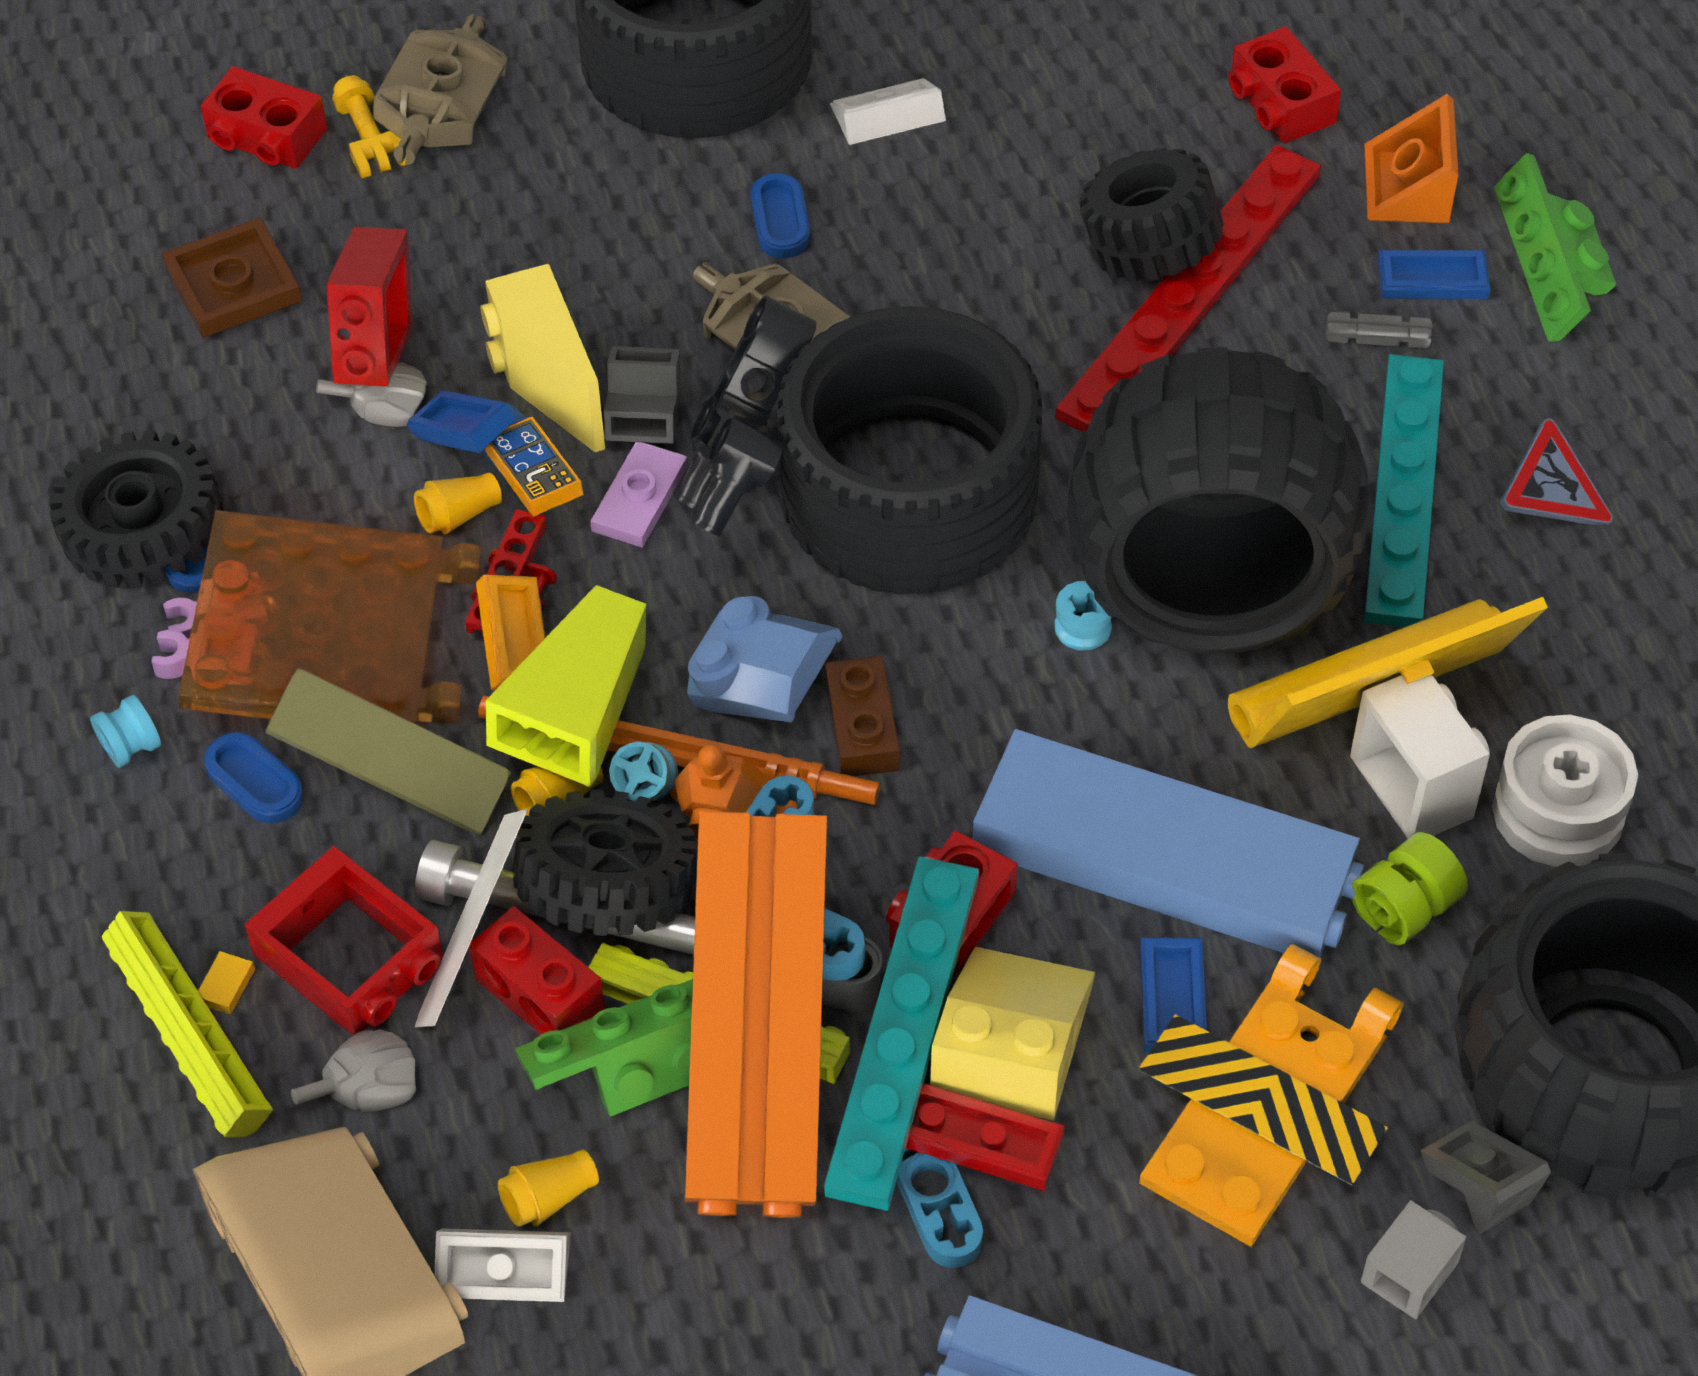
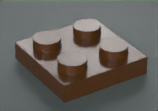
[161,217,302,338]

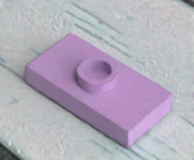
[590,442,688,548]

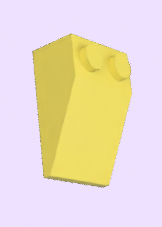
[480,264,605,452]
[930,947,1095,1121]

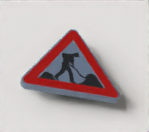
[1500,418,1613,525]

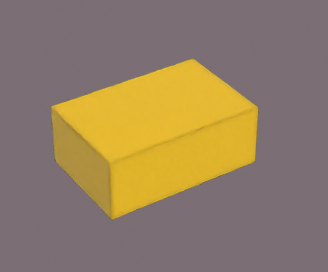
[198,951,255,1015]

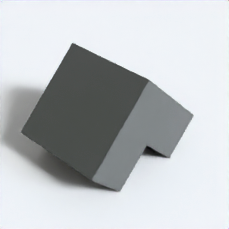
[604,346,681,444]

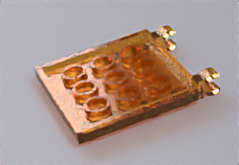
[179,510,481,725]

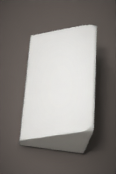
[830,78,946,145]
[434,1228,571,1302]

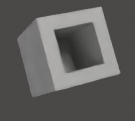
[1361,1200,1467,1319]

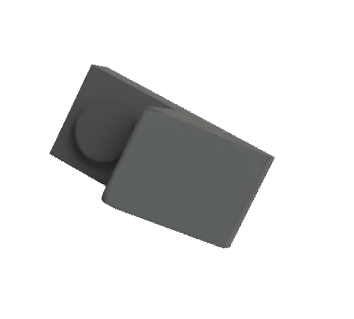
[1420,1120,1551,1234]

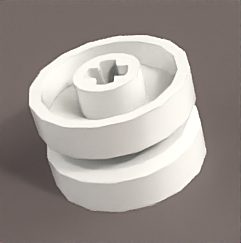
[1492,715,1638,867]

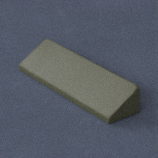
[266,668,511,835]

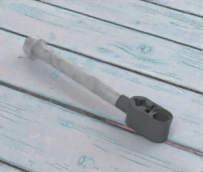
[415,840,882,1012]

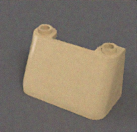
[193,1127,468,1376]

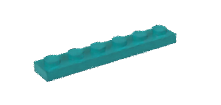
[1363,354,1444,627]
[824,856,979,1211]

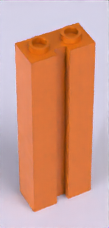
[685,811,827,1218]

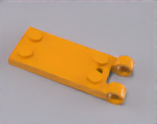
[1139,944,1404,1247]

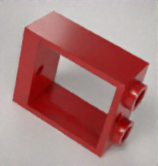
[326,227,412,386]
[244,846,443,1036]

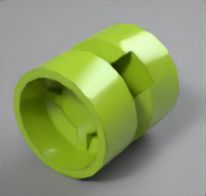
[1351,832,1468,946]

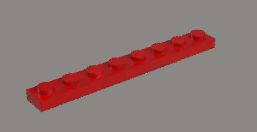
[1055,145,1321,432]

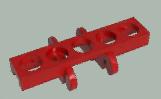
[465,509,557,634]

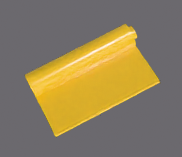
[1228,597,1548,748]

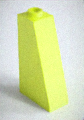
[486,585,646,787]

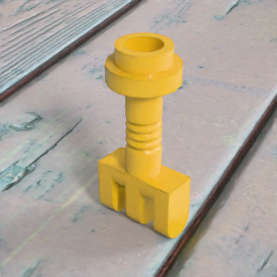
[332,75,406,179]

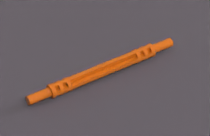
[478,695,880,805]

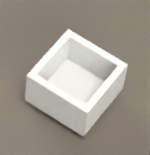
[1350,675,1490,838]

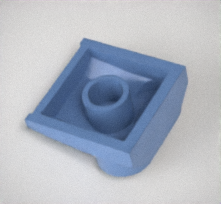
[687,596,843,723]

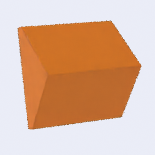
[1364,94,1458,223]

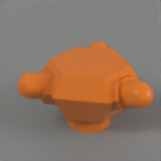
[670,744,797,839]

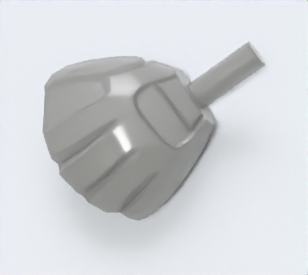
[316,362,427,427]
[291,1029,416,1112]

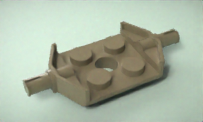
[373,14,507,165]
[693,262,850,373]

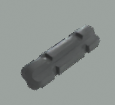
[1325,310,1433,349]

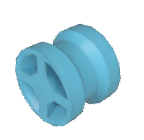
[1055,581,1112,651]
[90,695,161,768]
[609,741,678,801]

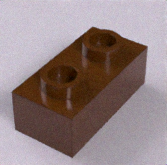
[825,656,900,776]

